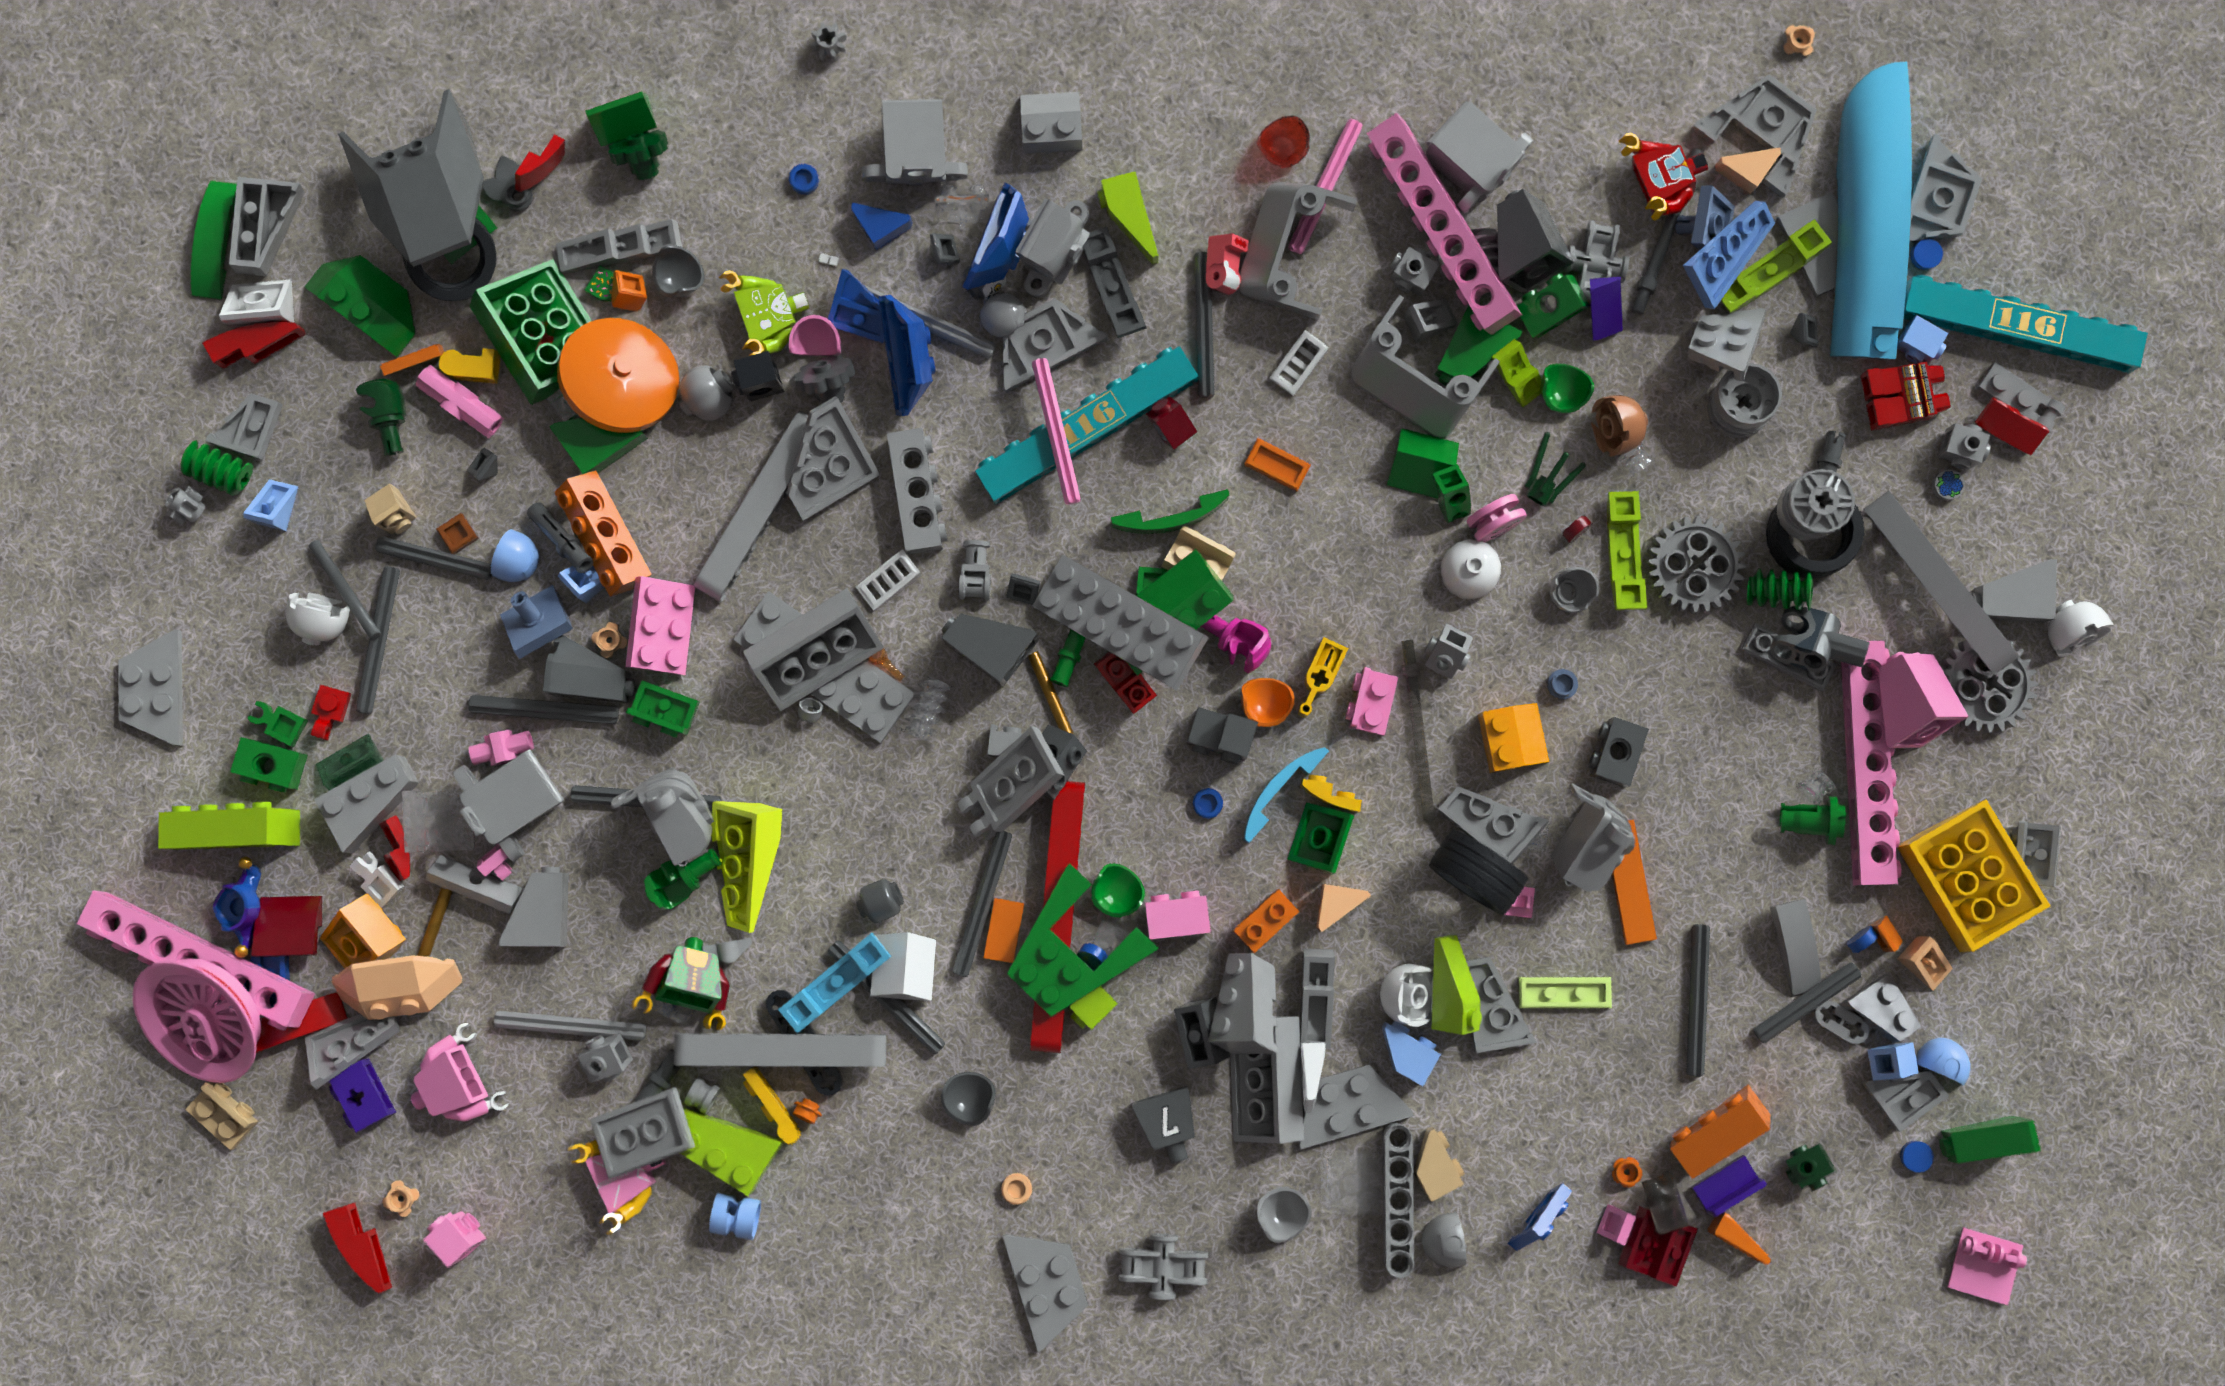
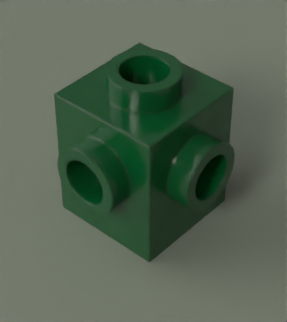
[1785,1144,1837,1192]

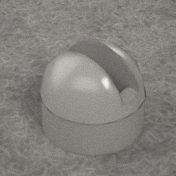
[798,697,823,724]

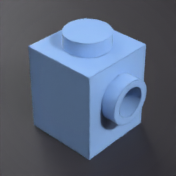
[1897,315,1948,364]
[1867,1042,1919,1081]

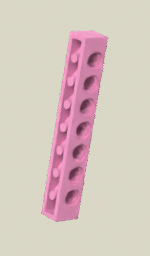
[1367,113,1522,335]
[1841,641,1901,886]
[77,890,316,1030]

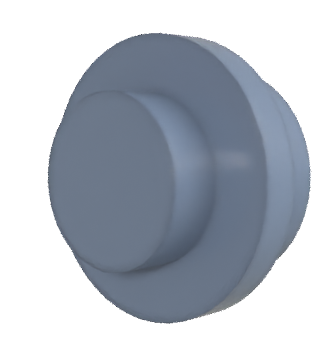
[1547,669,1578,700]

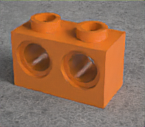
[1232,889,1300,953]

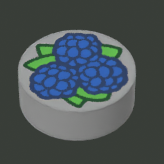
[1932,470,1965,501]

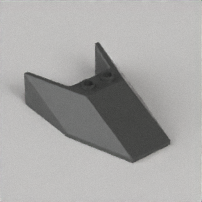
[338,89,484,267]

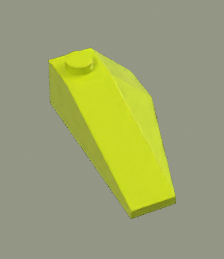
[711,801,782,933]

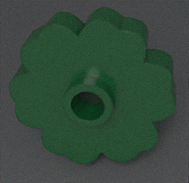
[608,130,669,180]

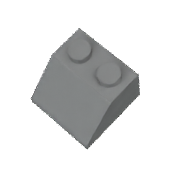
[1020,92,1083,154]

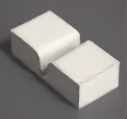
[819,253,839,267]

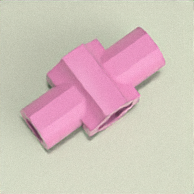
[468,730,534,766]

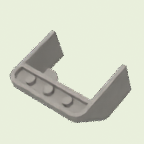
[1238,182,1357,320]
[1351,295,1500,438]

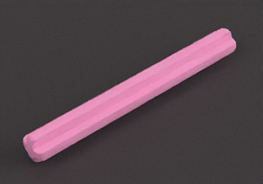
[1288,119,1362,254]
[1032,358,1080,505]

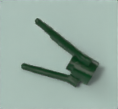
[1524,432,1586,507]

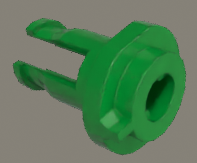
[1779,796,1846,845]

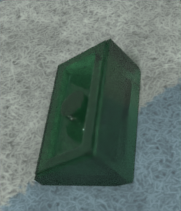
[316,733,384,791]

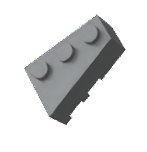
[229,177,305,276]
[314,754,419,854]
[1208,953,1278,1054]

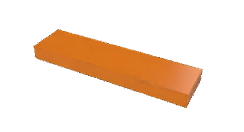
[1612,819,1657,945]

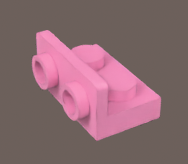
[1345,667,1398,736]

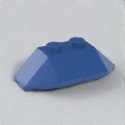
[962,182,1029,290]
[878,295,935,416]

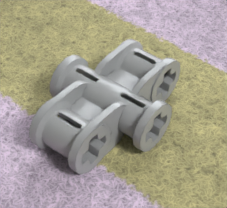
[1564,220,1629,304]
[1118,1233,1209,1300]

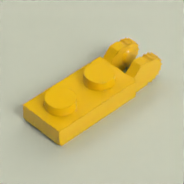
[743,1066,801,1145]

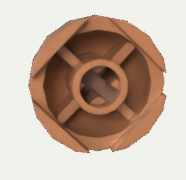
[1591,395,1648,457]

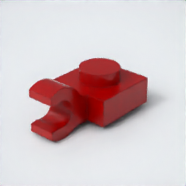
[311,685,352,741]

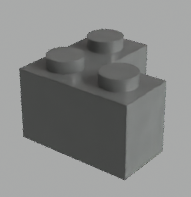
[1187,707,1258,765]

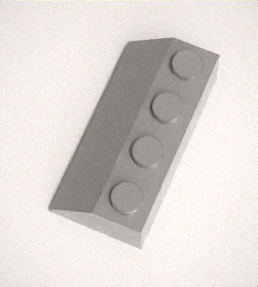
[743,588,884,711]
[1230,1016,1304,1144]

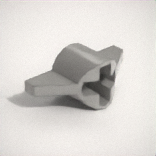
[702,938,752,963]

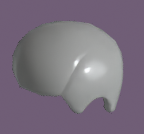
[980,293,1027,337]
[1549,567,1599,613]

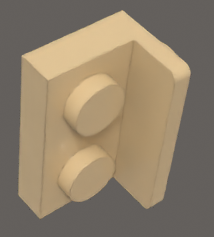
[1161,526,1236,580]
[185,1082,259,1150]

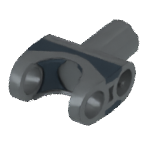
[1770,606,1870,672]

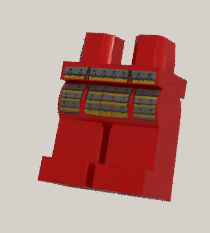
[1860,362,1951,431]

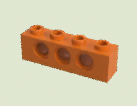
[554,470,652,597]

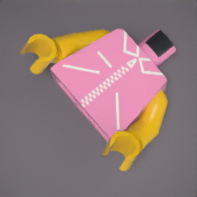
[567,1140,666,1235]

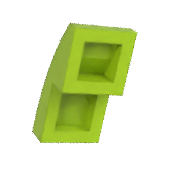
[1492,339,1541,407]

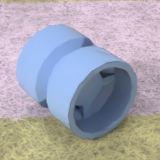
[709,1193,761,1240]

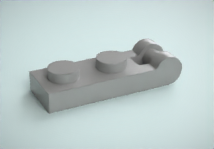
[1976,362,2065,434]

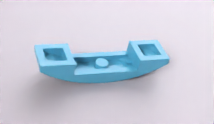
[1243,747,1329,843]
[778,933,891,1033]

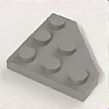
[786,396,880,520]

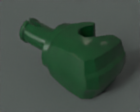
[356,378,406,456]

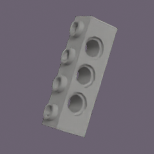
[887,428,947,555]

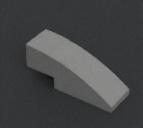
[1770,899,1822,996]
[1300,948,1335,1049]

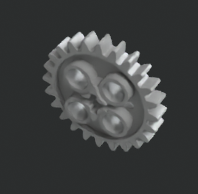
[1645,516,1746,614]
[1941,641,2039,734]

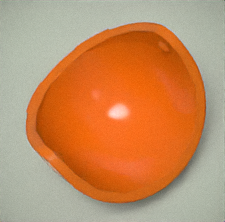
[1241,678,1294,727]

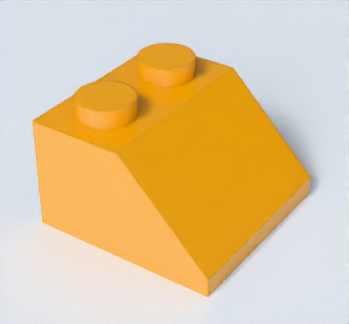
[1478,703,1549,773]
[320,893,406,968]

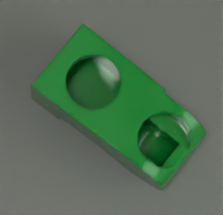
[1432,464,1472,523]

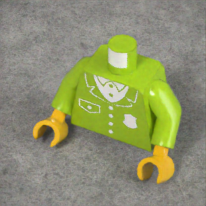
[719,270,810,356]

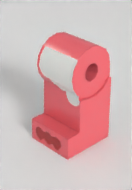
[1206,233,1249,295]

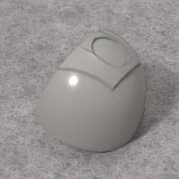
[1257,1187,1312,1243]
[1422,1212,1467,1267]

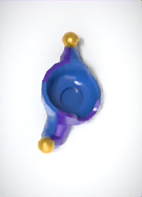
[213,857,261,958]

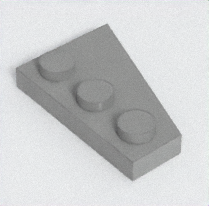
[1438,786,1549,864]
[1466,957,1537,1053]
[305,1014,400,1090]

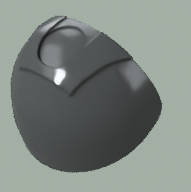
[652,245,704,298]
[941,1072,996,1126]

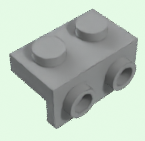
[2012,821,2061,887]

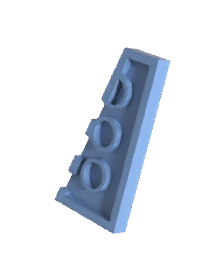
[1683,201,1775,309]

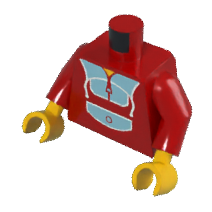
[1619,133,1708,221]

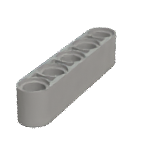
[1382,1122,1414,1279]

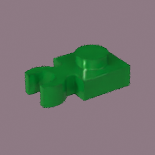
[248,701,308,747]

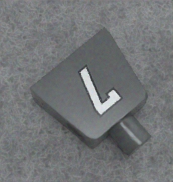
[1132,1086,1195,1163]

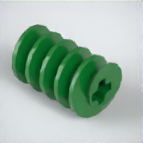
[180,440,254,496]
[1747,568,1813,611]

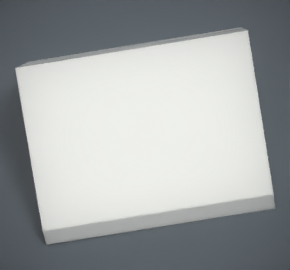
[219,280,294,329]
[870,932,936,1001]

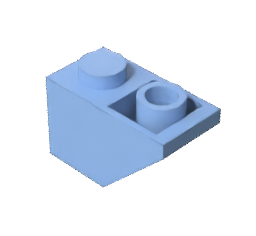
[1382,1021,1441,1086]

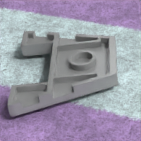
[1691,74,1817,198]

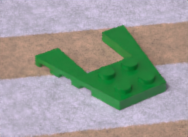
[1007,863,1159,1017]

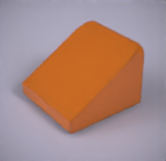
[611,270,647,311]
[1869,916,1903,952]

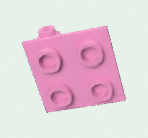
[1947,1227,2027,1305]

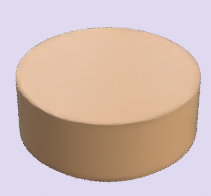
[1001,1173,1032,1205]

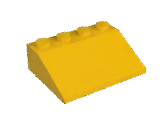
[1898,799,2050,952]

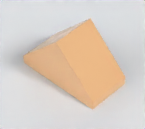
[1715,147,1781,195]
[1316,884,1371,932]
[1897,936,1953,991]

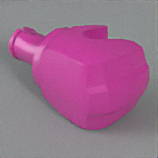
[1201,615,1271,674]

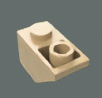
[364,483,417,534]
[1413,1127,1465,1202]

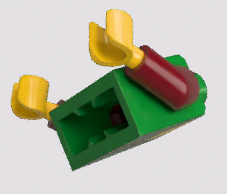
[631,937,730,1030]

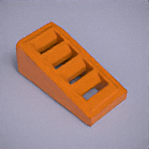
[1707,1212,1771,1265]

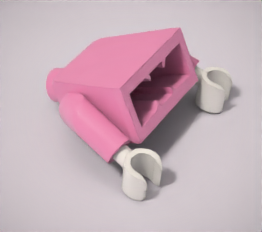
[411,1023,509,1122]

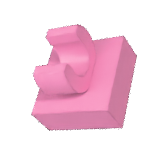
[477,844,512,881]
[1500,887,1535,918]
[1596,1204,1636,1245]

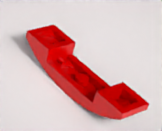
[256,992,348,1054]

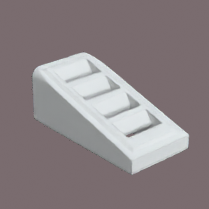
[1269,330,1329,396]
[856,549,922,611]
[1300,1043,1326,1113]

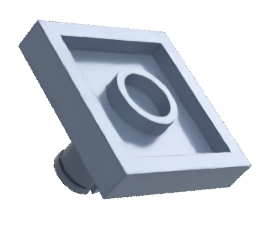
[1676,185,1735,250]
[500,585,573,659]

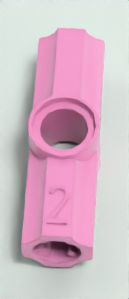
[415,365,504,439]

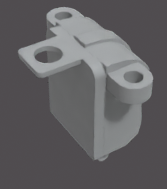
[862,99,968,185]
[1426,101,1534,214]
[1015,199,1090,298]
[453,749,564,862]
[611,767,714,867]
[1550,783,1635,891]

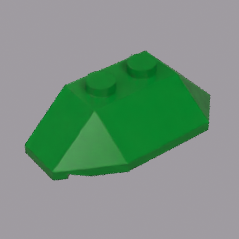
[304,255,416,358]

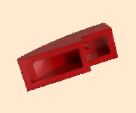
[202,322,306,369]
[323,1202,392,1293]

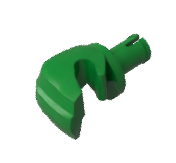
[644,849,722,910]

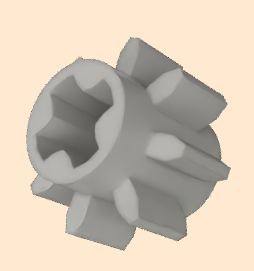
[810,22,847,61]
[165,486,205,525]

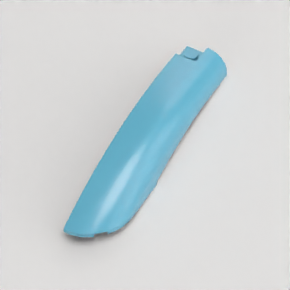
[1830,62,1912,360]

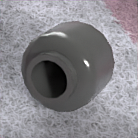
[856,878,904,923]

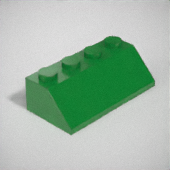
[1127,549,1234,676]

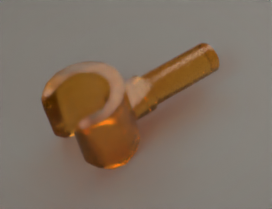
[869,648,905,682]

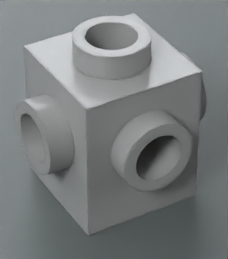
[1389,247,1440,296]
[1937,423,1991,470]
[1425,624,1473,679]
[578,1033,633,1083]

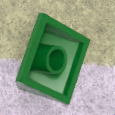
[585,91,657,147]
[1387,428,1459,499]
[1287,802,1354,875]

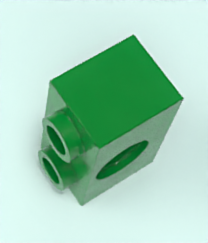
[1517,273,1591,338]
[230,737,308,793]

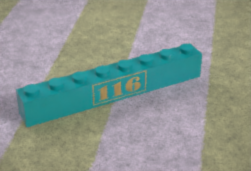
[1903,275,2148,373]
[975,346,1199,506]

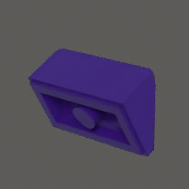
[1590,277,1623,341]

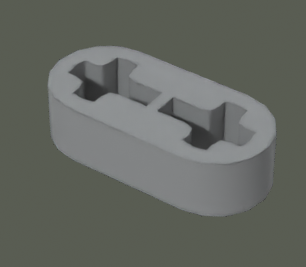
[1812,1000,1869,1044]

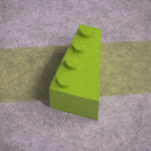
[158,802,300,850]
[680,1106,784,1196]

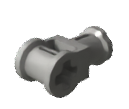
[959,540,991,601]

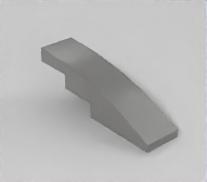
[556,219,682,273]

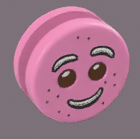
[1467,494,1527,542]

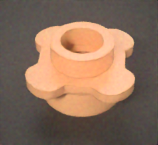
[1783,25,1815,56]
[591,622,628,658]
[383,1180,420,1217]

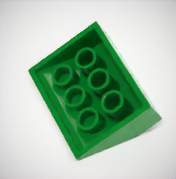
[469,259,592,405]

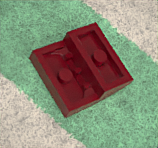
[252,896,322,957]
[1618,1206,1698,1287]

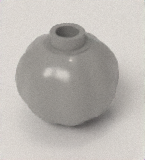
[678,365,734,421]

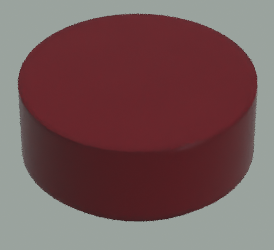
[1563,515,1593,543]

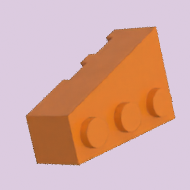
[1670,1084,1770,1179]

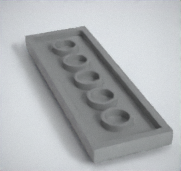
[1032,555,1208,691]
[733,591,916,743]

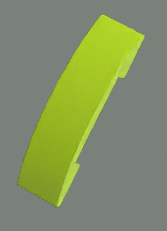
[1721,219,1832,314]
[1607,491,1647,610]

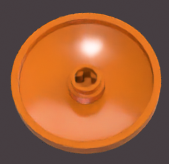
[557,318,679,433]

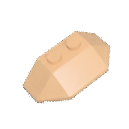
[332,955,462,1020]

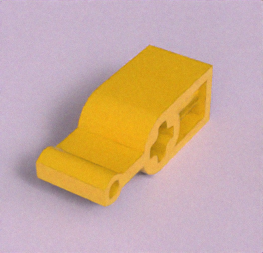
[1298,637,1349,718]

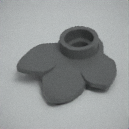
[483,156,540,211]

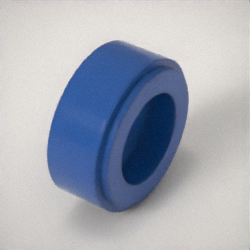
[789,164,819,195]
[1910,239,1943,270]
[1193,788,1223,819]
[1846,926,1878,953]
[1077,943,1108,971]
[1900,1141,1934,1172]

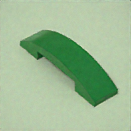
[191,181,237,300]
[1111,489,1229,534]

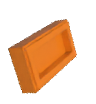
[380,344,444,376]
[1244,438,1311,492]
[983,898,1025,963]

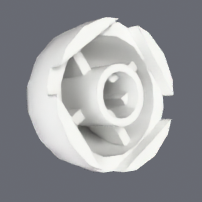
[1441,539,1501,599]
[286,593,350,645]
[2048,600,2114,657]
[1380,964,1433,1027]

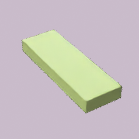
[1518,977,1612,1008]

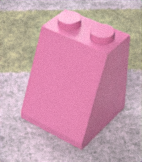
[1878,652,1969,748]

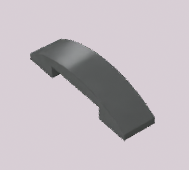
[1083,226,1147,338]

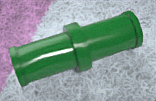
[1050,629,1086,687]

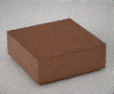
[436,513,479,555]

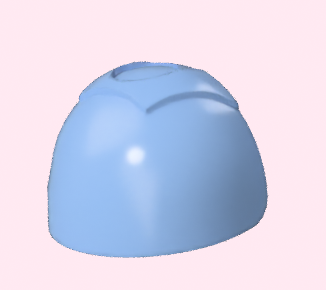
[491,529,540,582]
[1916,1038,1971,1086]

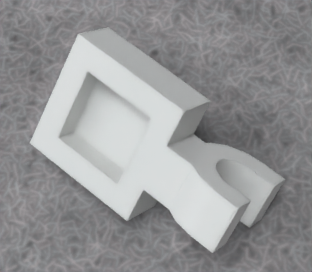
[350,851,405,908]

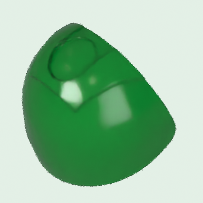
[1540,363,1594,413]
[1091,863,1145,918]

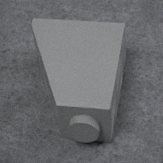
[1971,559,2057,623]
[499,867,569,947]

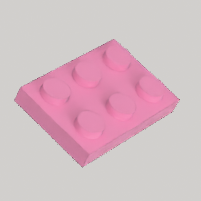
[625,576,695,675]

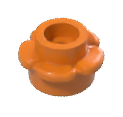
[792,1098,822,1124]
[1612,1157,1642,1188]

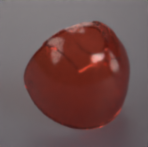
[1257,115,1310,168]

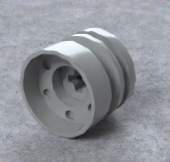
[1707,363,1782,438]
[1777,469,1855,541]

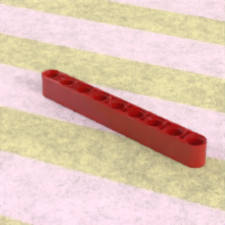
[1030,781,1085,1054]

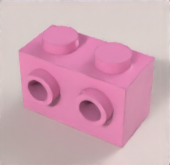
[1145,891,1211,940]
[423,1211,487,1267]

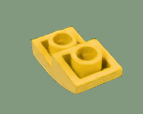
[1300,775,1362,813]

